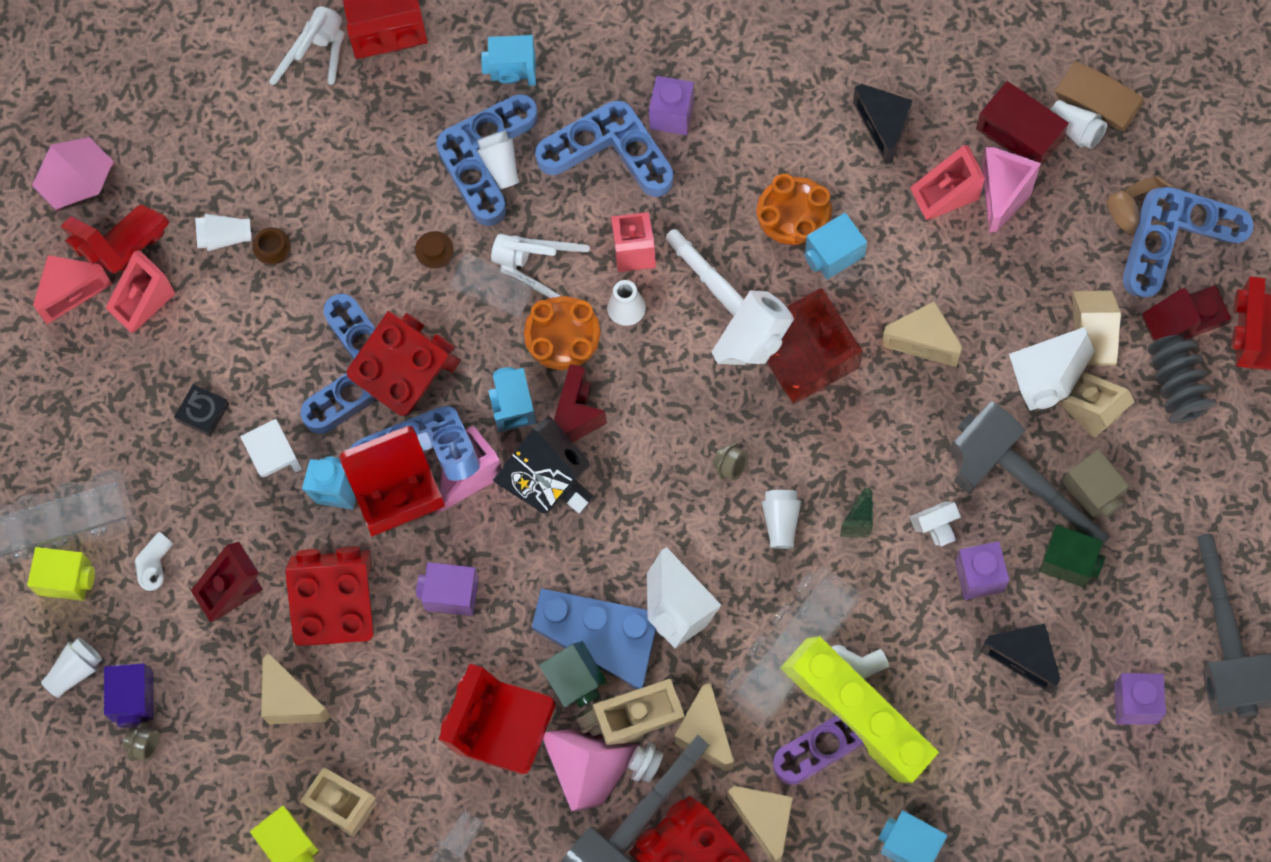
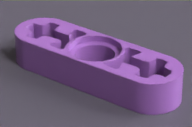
[773,715,865,785]

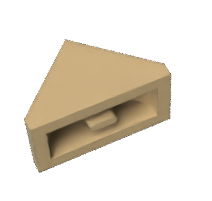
[1072,291,1121,366]
[881,302,962,367]
[261,653,331,724]
[674,683,734,771]
[727,786,793,862]

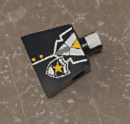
[493,415,595,514]

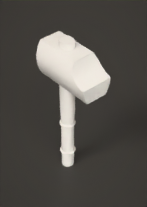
[666,229,794,365]

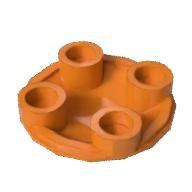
[756,173,832,245]
[523,296,601,371]

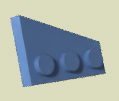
[532,589,656,690]

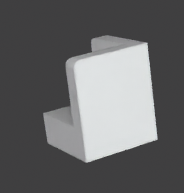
[240,419,302,477]

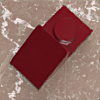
[1141,285,1231,342]
[554,364,607,442]
[190,542,263,623]

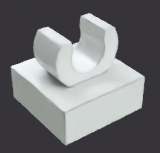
[909,501,961,547]

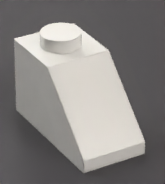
[1009,327,1095,411]
[647,547,721,648]

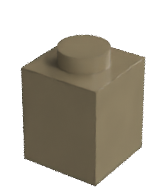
[1062,449,1130,520]

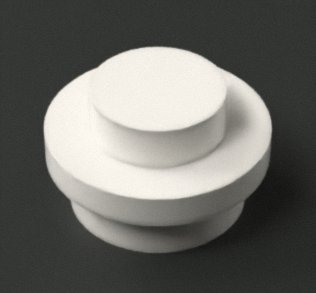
[628,742,663,783]

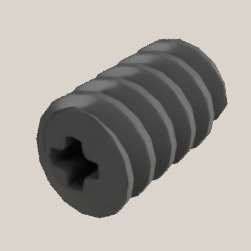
[1147,335,1217,424]

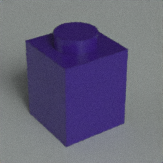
[104,663,154,728]

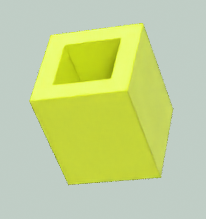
[27,547,95,601]
[249,806,319,862]

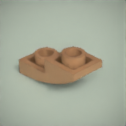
[1055,61,1145,132]

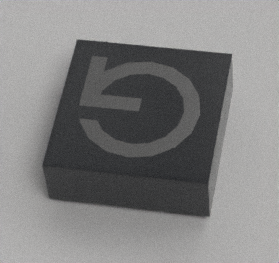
[174,384,229,437]

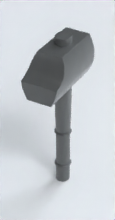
[950,401,1110,546]
[1197,534,1271,718]
[561,735,710,862]

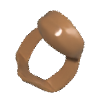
[1107,176,1174,238]

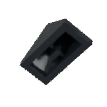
[853,84,913,165]
[980,623,1061,694]

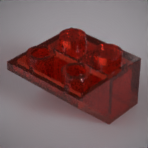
[766,287,863,405]

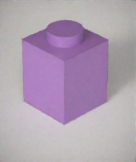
[649,76,694,135]
[955,542,1009,600]
[416,562,479,616]
[1114,673,1166,725]

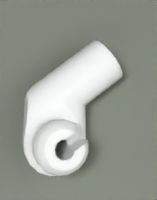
[135,532,173,591]
[831,645,889,679]

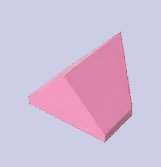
[32,137,115,212]
[982,147,1041,233]
[436,425,502,515]
[543,728,641,812]

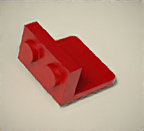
[343,0,428,59]
[60,205,170,274]
[1231,276,1271,371]
[346,311,462,417]
[339,426,446,537]
[285,546,374,646]
[438,663,556,775]
[629,796,752,862]

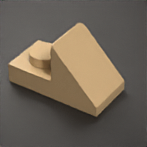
[1058,371,1135,438]
[592,678,685,745]
[300,767,377,838]

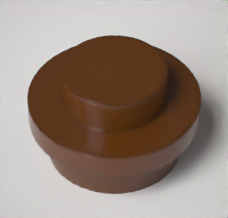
[252,227,291,265]
[415,231,454,269]

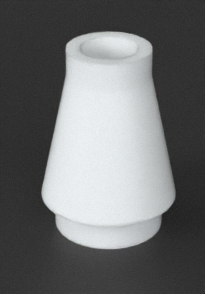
[1051,100,1107,149]
[477,130,520,189]
[195,214,251,251]
[607,280,646,326]
[761,490,801,549]
[41,637,102,698]

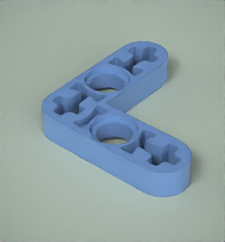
[436,94,538,226]
[535,101,673,197]
[1123,187,1253,297]
[301,294,377,434]
[350,406,480,481]

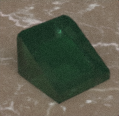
[840,488,873,538]

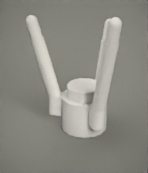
[269,7,345,85]
[491,233,590,298]

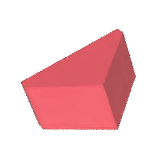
[910,145,985,220]
[611,212,656,272]
[105,250,176,333]
[33,255,112,324]

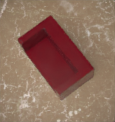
[976,81,1069,169]

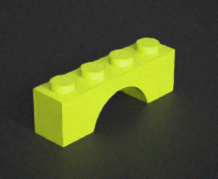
[780,636,939,783]

